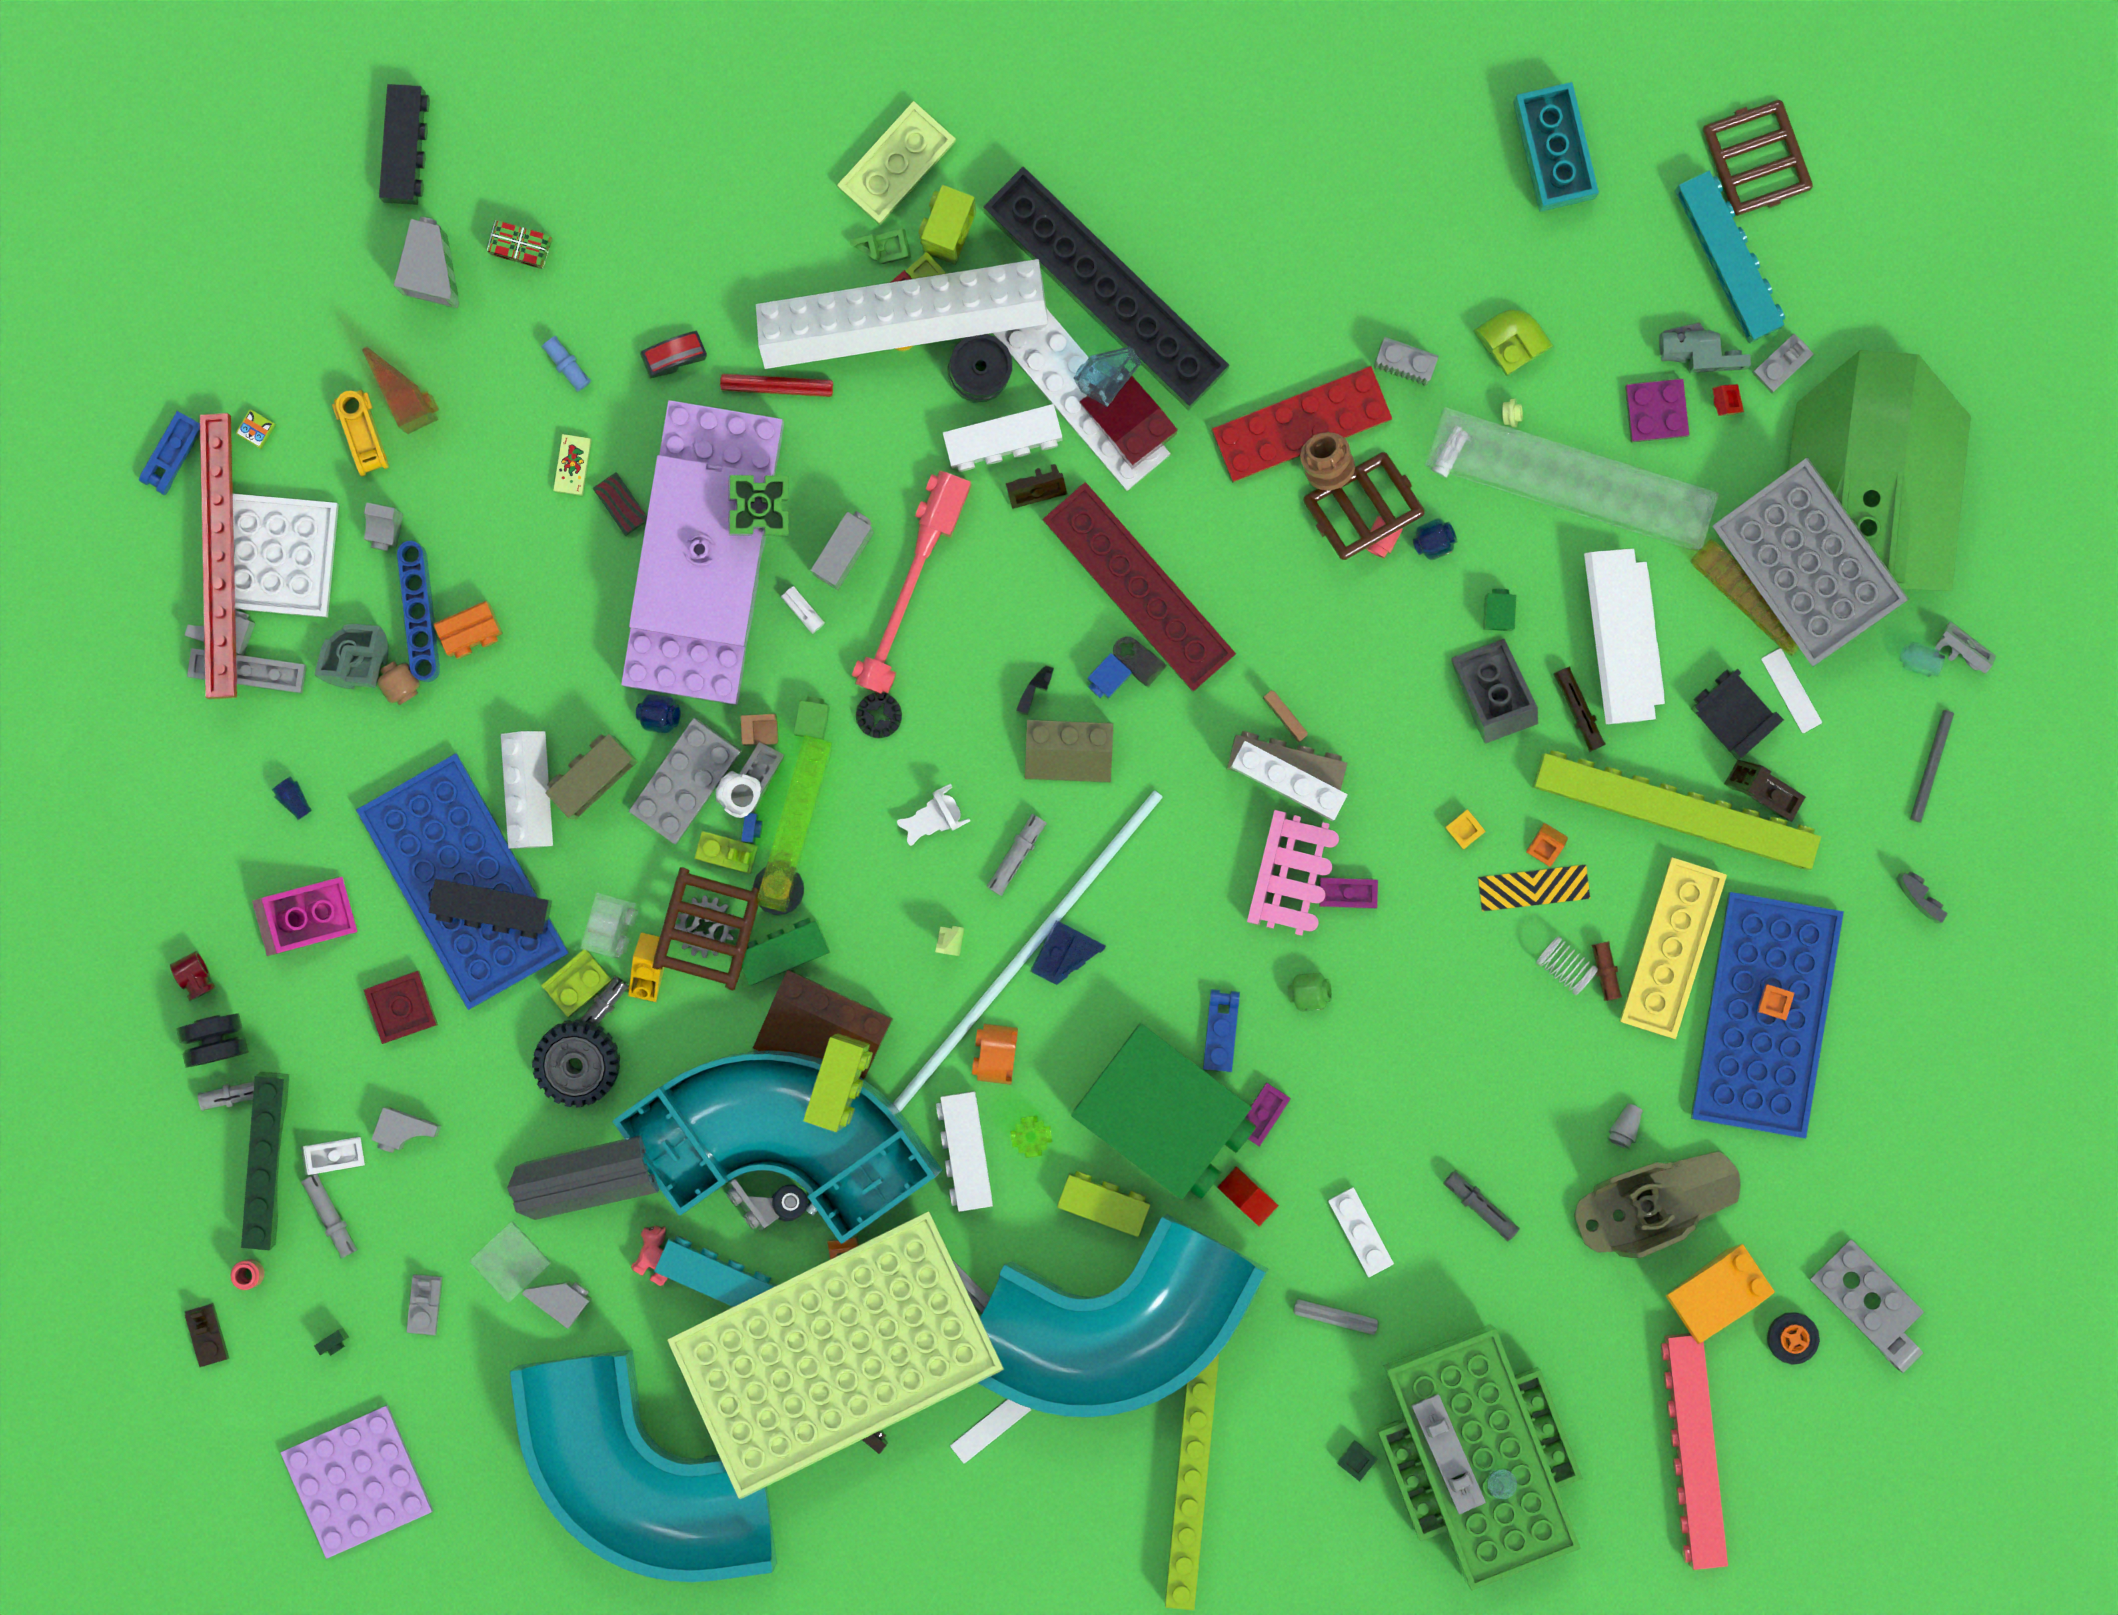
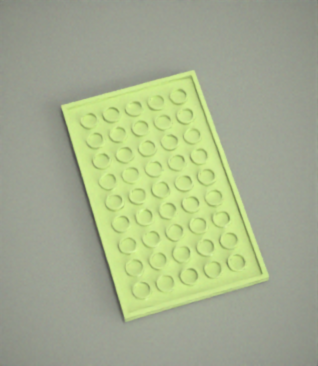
[667,1211,1004,1499]

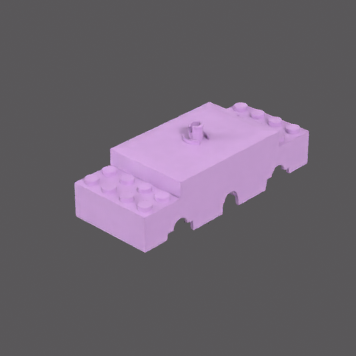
[621,400,784,705]

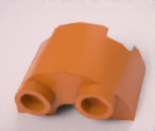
[972,1024,1018,1085]

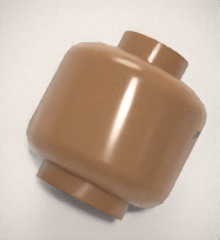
[377,661,420,705]

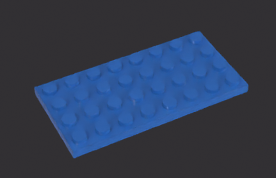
[356,753,569,1010]
[1691,892,1844,1139]

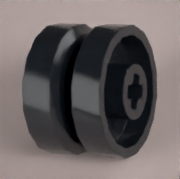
[948,334,1012,402]
[176,1013,249,1068]

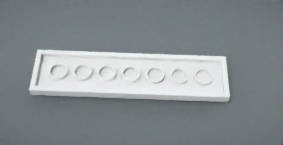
[992,308,1170,491]

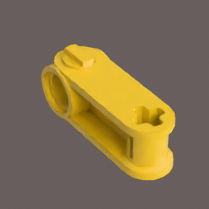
[332,390,389,477]

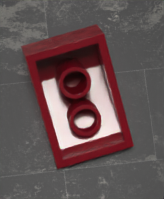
[1079,367,1178,469]

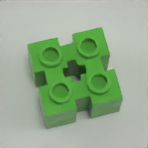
[728,475,789,536]

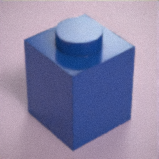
[1087,653,1132,699]

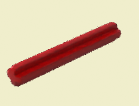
[720,374,833,397]

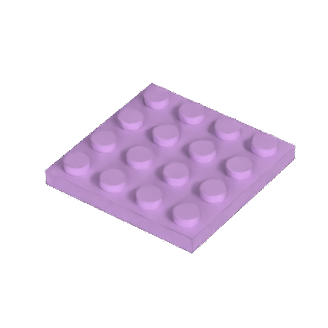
[281,1405,434,1559]

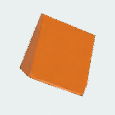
[1526,823,1568,867]

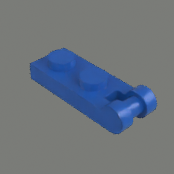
[139,411,200,495]
[1203,989,1240,1072]

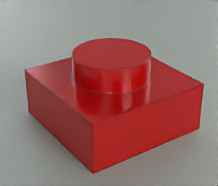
[1712,384,1744,416]

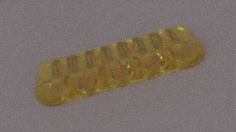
[1690,539,1800,656]

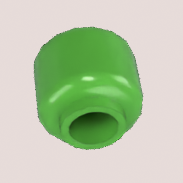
[1288,972,1332,1011]

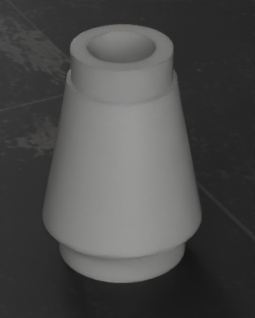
[1608,1104,1643,1149]

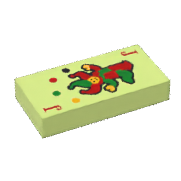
[553,434,592,496]

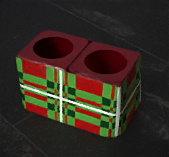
[487,220,553,269]

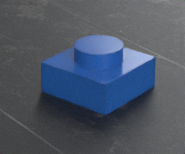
[741,813,763,843]

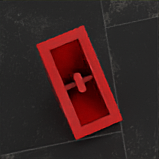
[1217,1166,1279,1227]

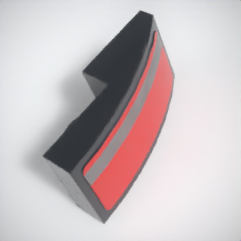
[640,330,707,379]

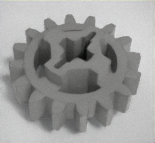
[675,896,737,958]

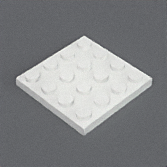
[233,494,339,618]

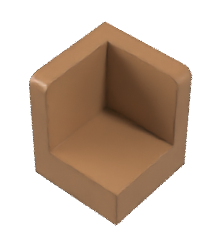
[741,714,778,746]

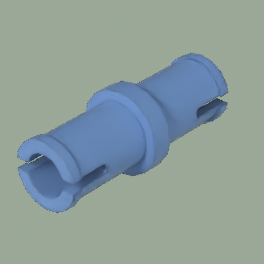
[541,336,591,392]

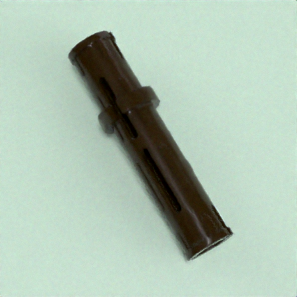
[1553,666,1606,752]

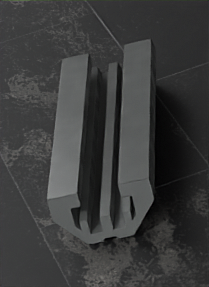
[507,1135,660,1220]

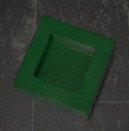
[314,1328,349,1356]
[1336,1440,1377,1482]

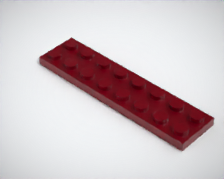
[1042,482,1236,692]

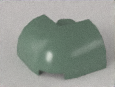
[314,624,388,689]

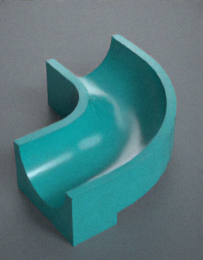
[612,1051,943,1244]
[978,1214,1269,1417]
[510,1349,777,1582]

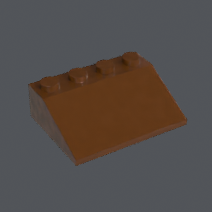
[753,970,893,1080]

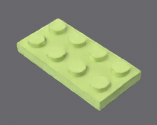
[837,101,956,225]

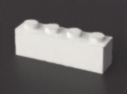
[943,404,1062,472]
[501,731,553,849]
[1230,741,1348,821]
[936,1091,993,1212]

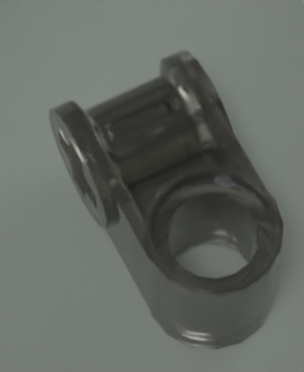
[1113,636,1167,688]

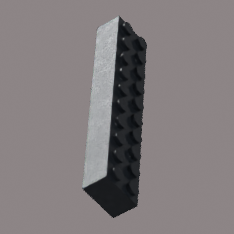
[983,166,1229,411]

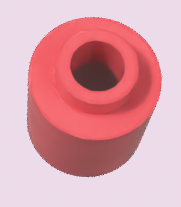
[1366,516,1403,559]
[230,1259,264,1290]

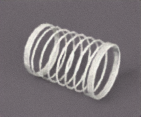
[1536,936,1598,995]

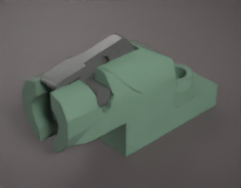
[1659,323,1751,373]

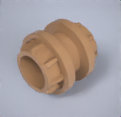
[1300,432,1355,491]

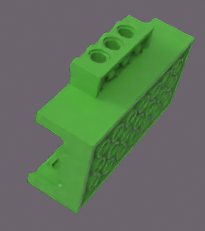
[1376,1324,1583,1591]

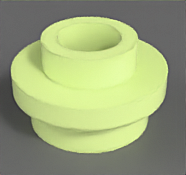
[1503,399,1523,428]

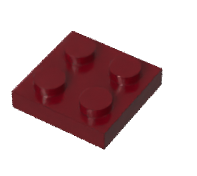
[364,971,438,1044]

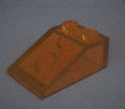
[362,347,439,434]

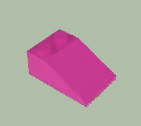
[252,877,357,956]

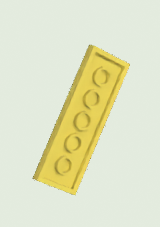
[1619,857,1727,1039]

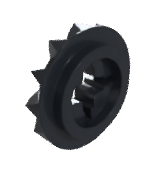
[856,692,902,738]

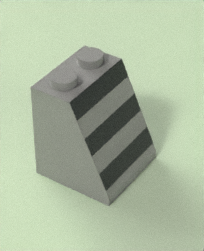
[394,217,459,308]

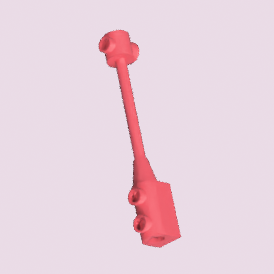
[852,471,971,694]

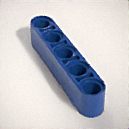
[397,541,440,682]

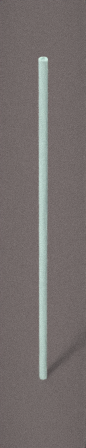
[806,790,1163,1216]

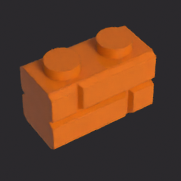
[434,601,503,659]

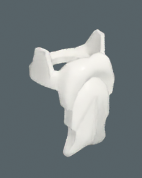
[716,771,761,818]
[897,784,970,846]

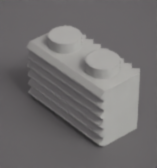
[1374,337,1439,386]

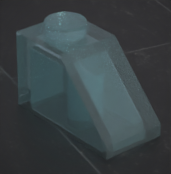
[1073,347,1141,407]

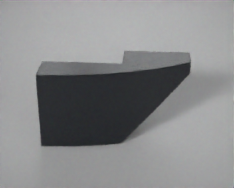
[1016,666,1054,716]

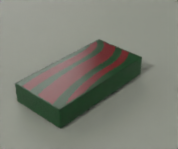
[593,472,647,536]

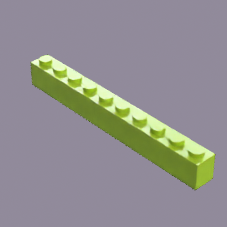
[1532,750,1821,870]
[1165,1354,1219,1610]

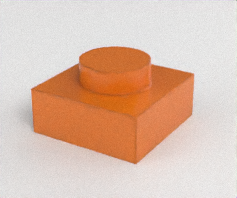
[1757,984,1794,1020]

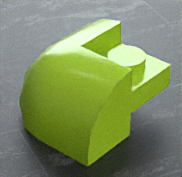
[1474,310,1553,376]

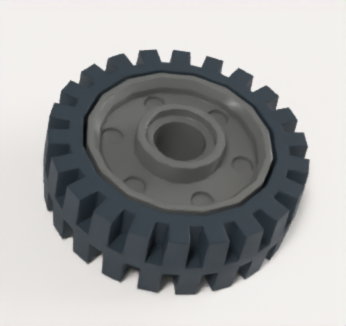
[532,1019,620,1108]

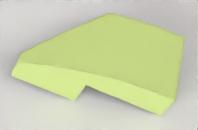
[935,926,964,956]

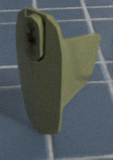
[1574,1151,1740,1258]

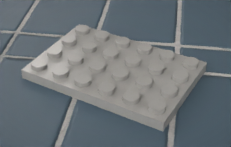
[1713,458,1909,667]

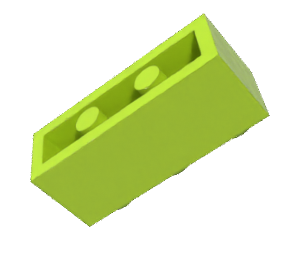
[1057,1171,1150,1237]

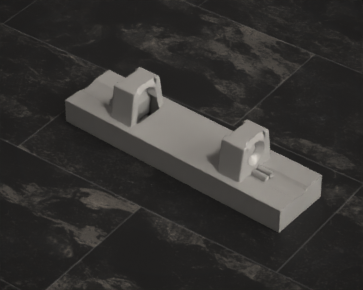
[1411,1393,1486,1514]

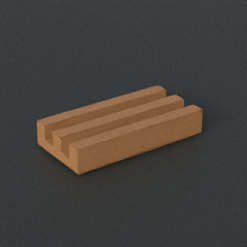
[1263,690,1308,743]

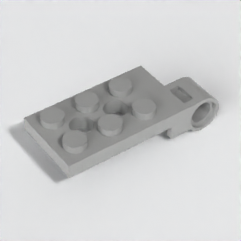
[1810,1239,1924,1374]

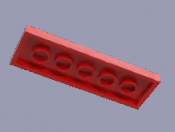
[1212,366,1392,483]

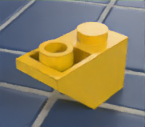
[628,933,664,1002]

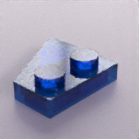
[1030,920,1106,985]

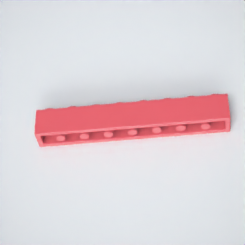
[1661,1333,1728,1570]

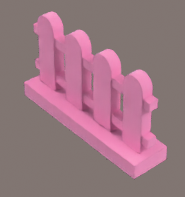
[1247,810,1339,936]

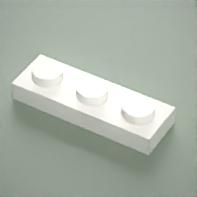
[1328,1187,1394,1277]

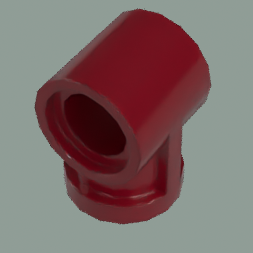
[170,951,215,1001]

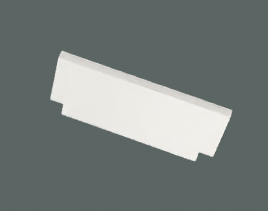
[1584,549,1665,724]

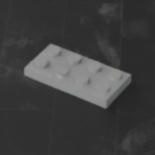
[629,718,741,844]

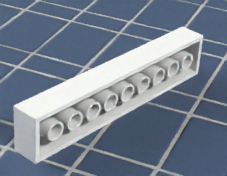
[756,259,1048,369]

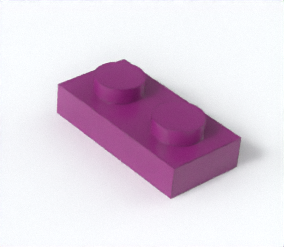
[1319,878,1378,909]
[1246,1083,1291,1147]

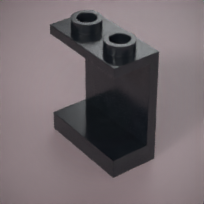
[1691,669,1784,760]

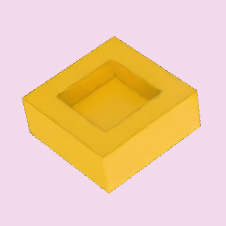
[1445,809,1486,850]

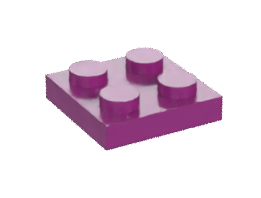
[1625,379,1689,443]

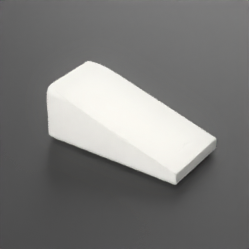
[301,1137,365,1175]

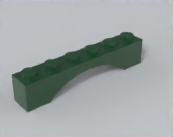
[241,1072,290,1250]

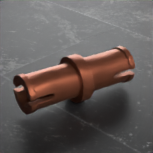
[1591,941,1622,1001]

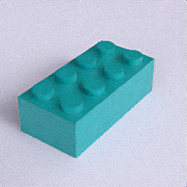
[1513,82,1599,212]

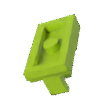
[694,831,758,874]

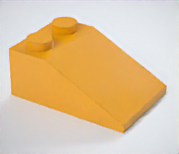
[1666,1244,1775,1344]

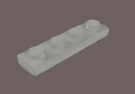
[187,648,307,693]

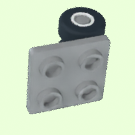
[726,1179,808,1231]

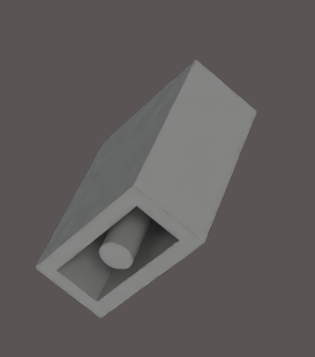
[811,511,874,590]

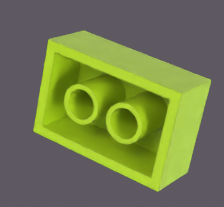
[918,185,976,265]
[803,1033,873,1132]

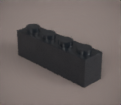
[379,84,430,205]
[429,879,552,939]

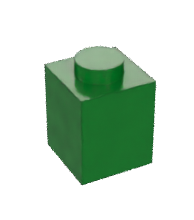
[1483,589,1516,631]

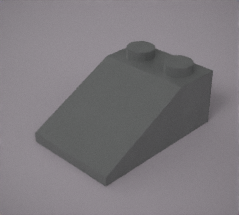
[1451,639,1538,744]

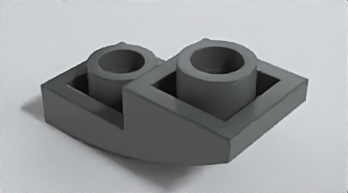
[1896,872,1948,923]

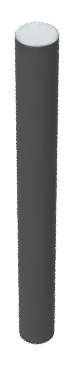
[1910,710,1954,823]

